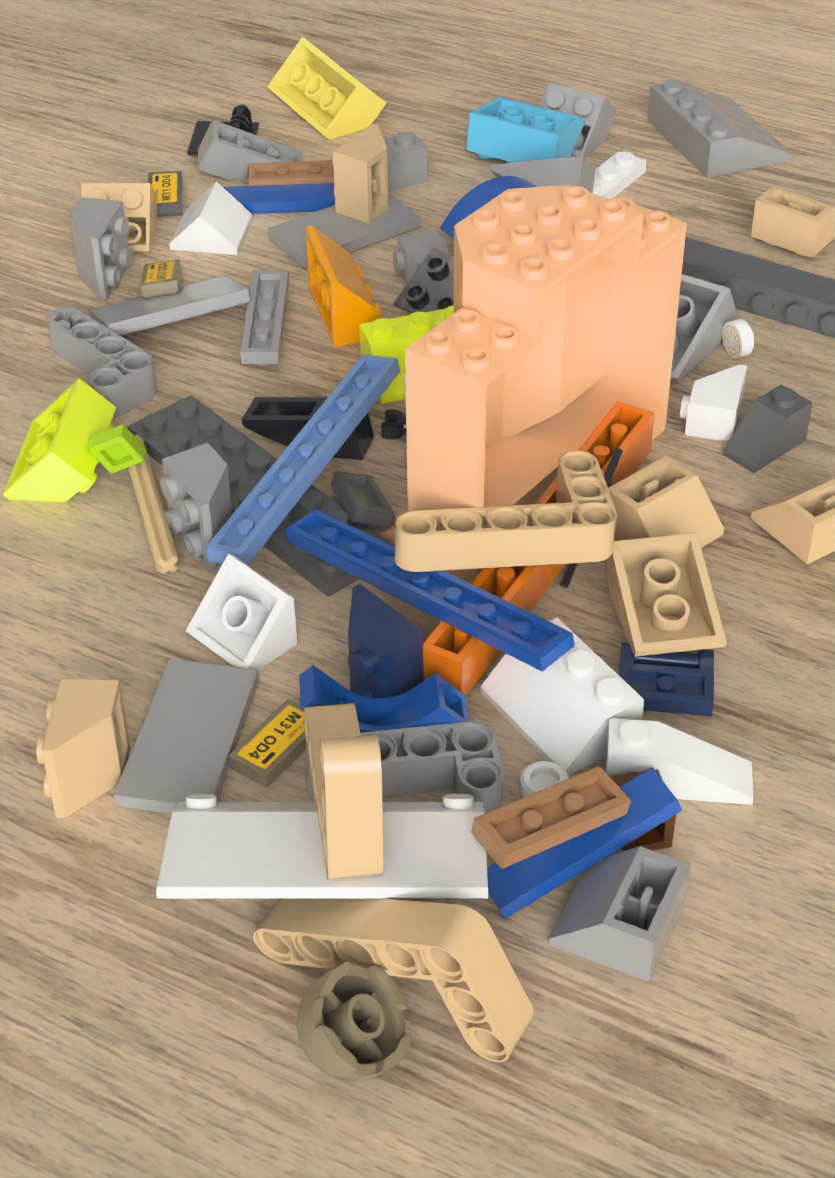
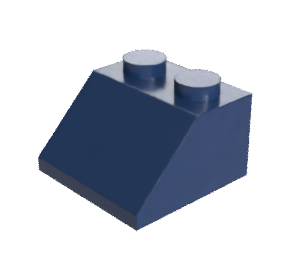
[348,584,423,698]

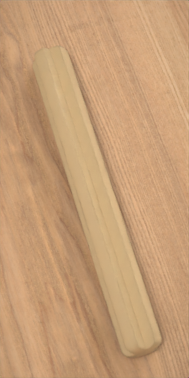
[128,435,179,574]

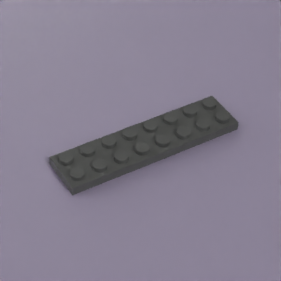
[127,395,393,597]

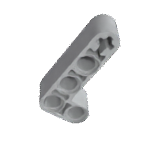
[47,307,157,418]
[304,721,503,813]

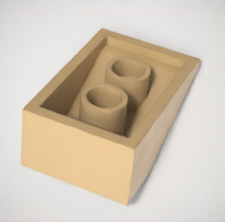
[605,533,727,657]

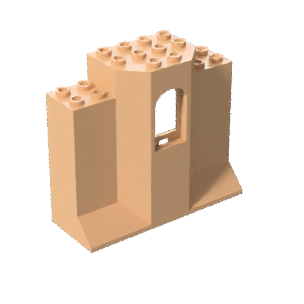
[379,185,687,584]

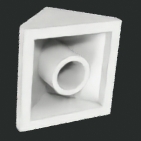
[169,181,252,255]
[186,554,297,670]

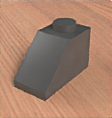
[723,385,812,473]

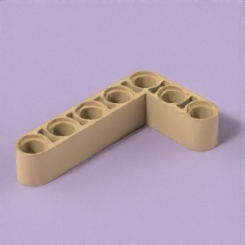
[394,450,617,572]
[304,703,384,879]
[253,898,534,1063]

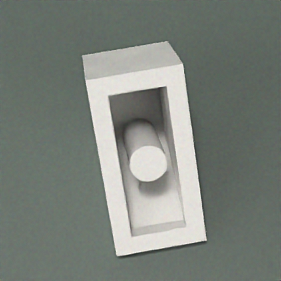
[680,364,747,442]

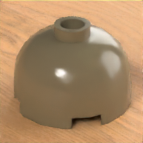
[297,962,411,1081]

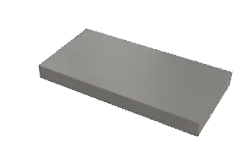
[268,193,420,269]
[89,275,250,336]
[113,658,259,814]

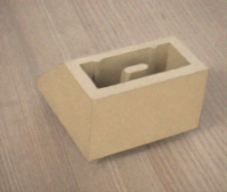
[332,124,388,224]
[81,183,157,253]
[751,186,835,258]
[608,455,724,548]
[750,476,835,564]
[36,678,130,818]

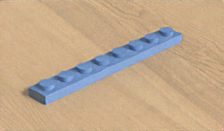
[205,355,400,565]

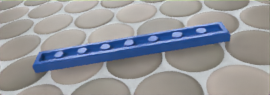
[285,509,574,672]

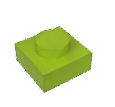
[87,424,147,474]

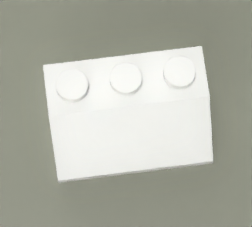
[481,618,644,776]

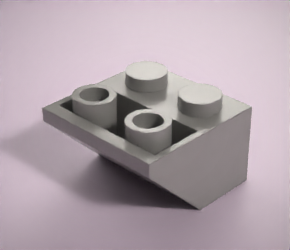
[539,82,616,158]
[69,197,133,300]
[160,442,232,572]
[548,846,690,982]

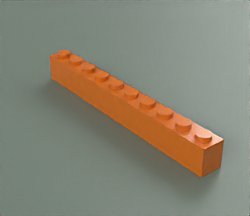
[423,401,655,696]

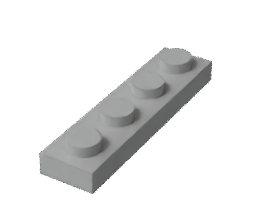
[240,270,289,366]

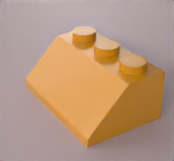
[305,226,382,347]

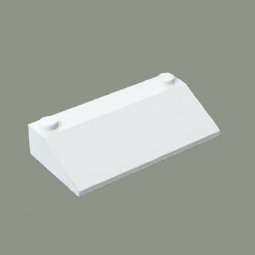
[157,794,488,898]

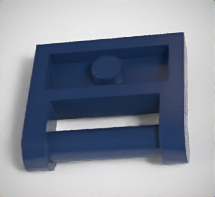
[619,643,714,716]

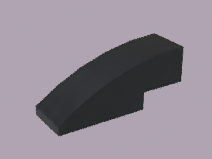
[241,397,374,460]

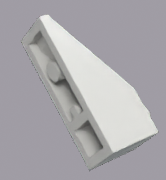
[605,718,753,805]

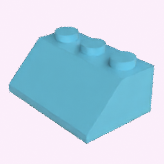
[466,96,585,163]

